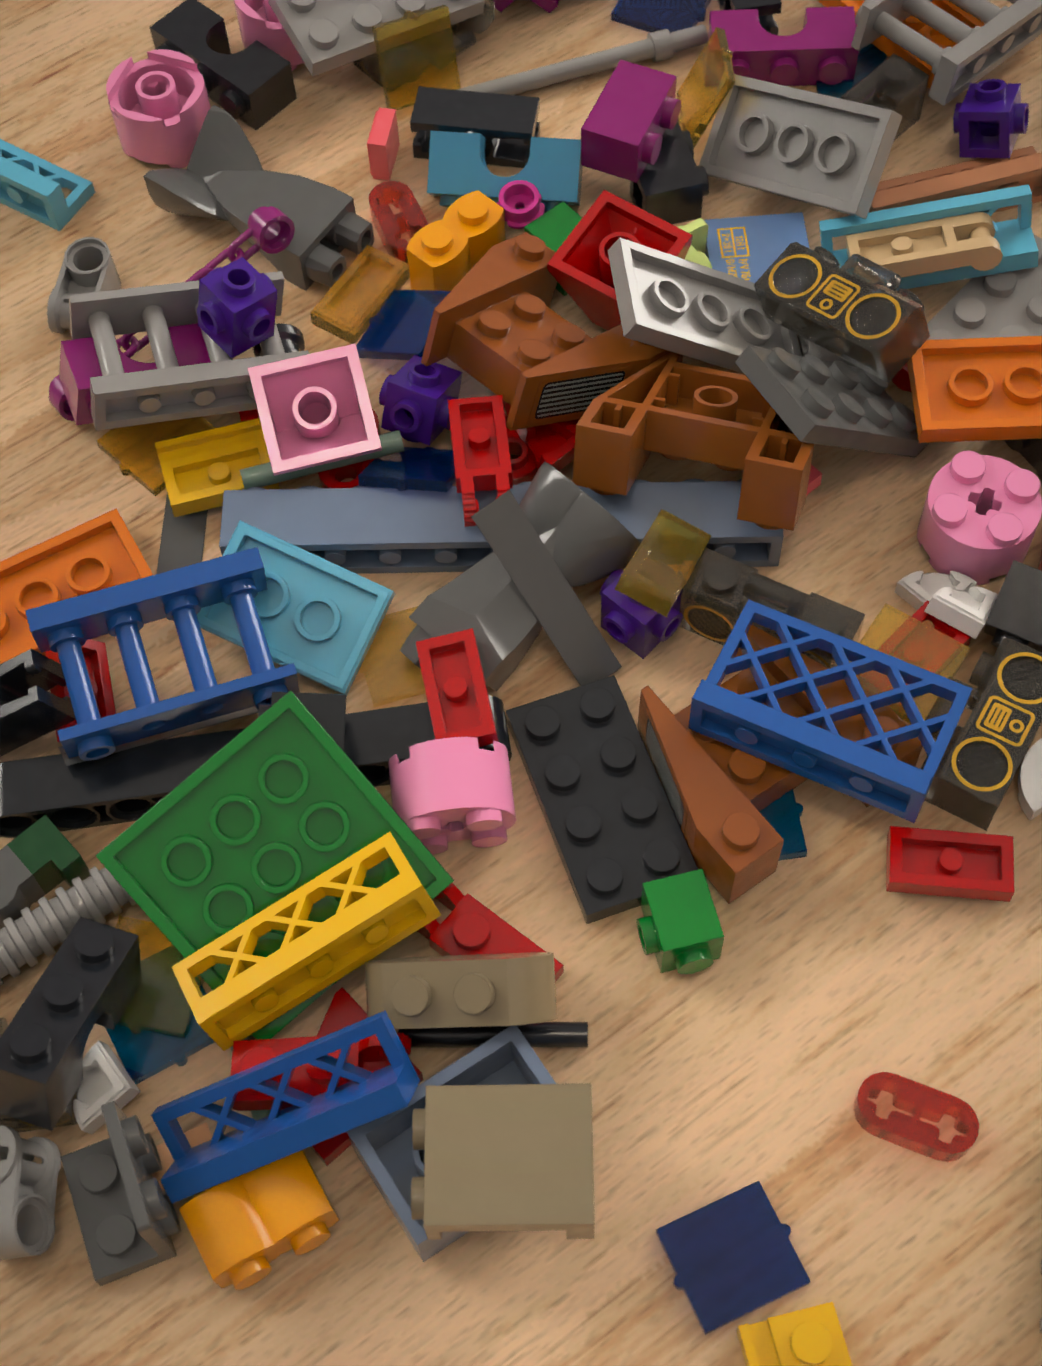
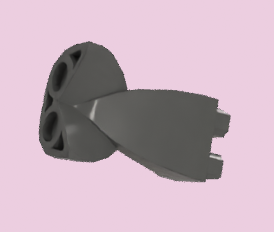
[143,105,375,291]
[400,461,644,691]

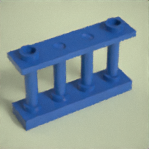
[25,547,300,761]

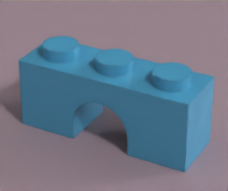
[427,131,583,213]

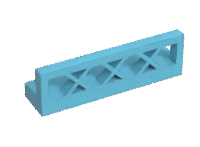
[0,139,95,231]
[819,184,1039,299]

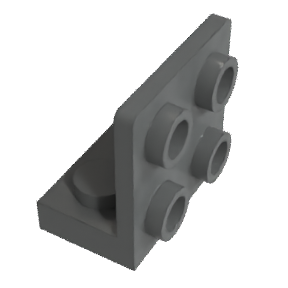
[61,1101,181,1286]

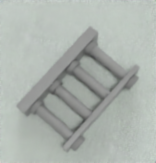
[851,0,1042,106]
[69,271,309,431]

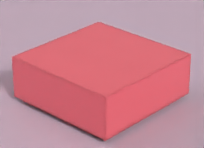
[367,107,400,181]

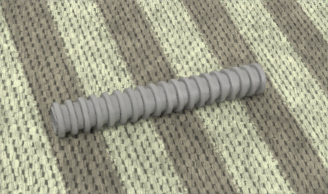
[0,866,137,986]

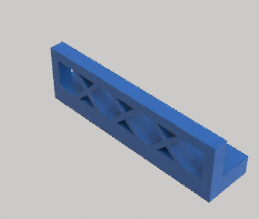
[151,1010,420,1203]

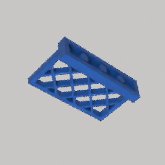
[688,599,973,823]

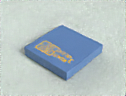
[704,212,815,304]

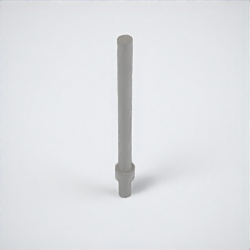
[456,24,708,95]

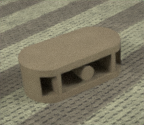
[365,952,557,1029]

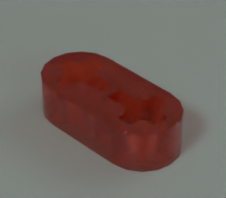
[368,181,428,267]
[853,1072,979,1162]

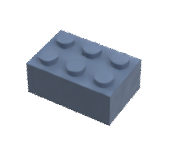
[347,1025,556,1262]

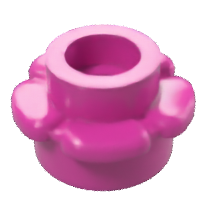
[497,180,545,229]

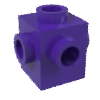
[953,79,1029,158]
[197,257,278,358]
[379,355,463,446]
[600,556,683,659]

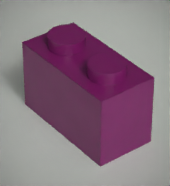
[581,59,681,183]

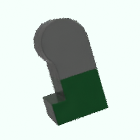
[0,815,91,929]

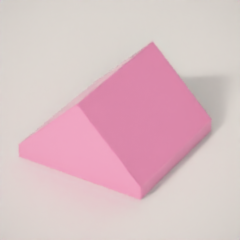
[248,343,382,476]

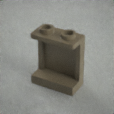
[411,1083,595,1240]

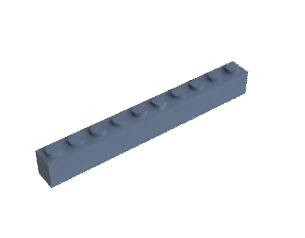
[219,479,784,574]

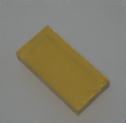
[310,245,410,344]
[615,509,711,617]

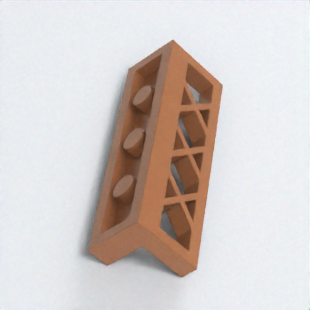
[869,146,1042,227]

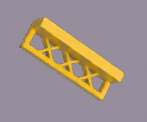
[172,832,441,1051]

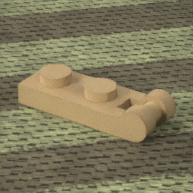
[846,212,1003,285]

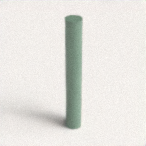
[240,430,404,490]

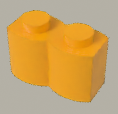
[406,190,506,308]
[179,1150,340,1290]

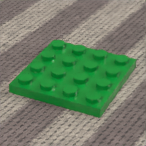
[95,690,454,1040]

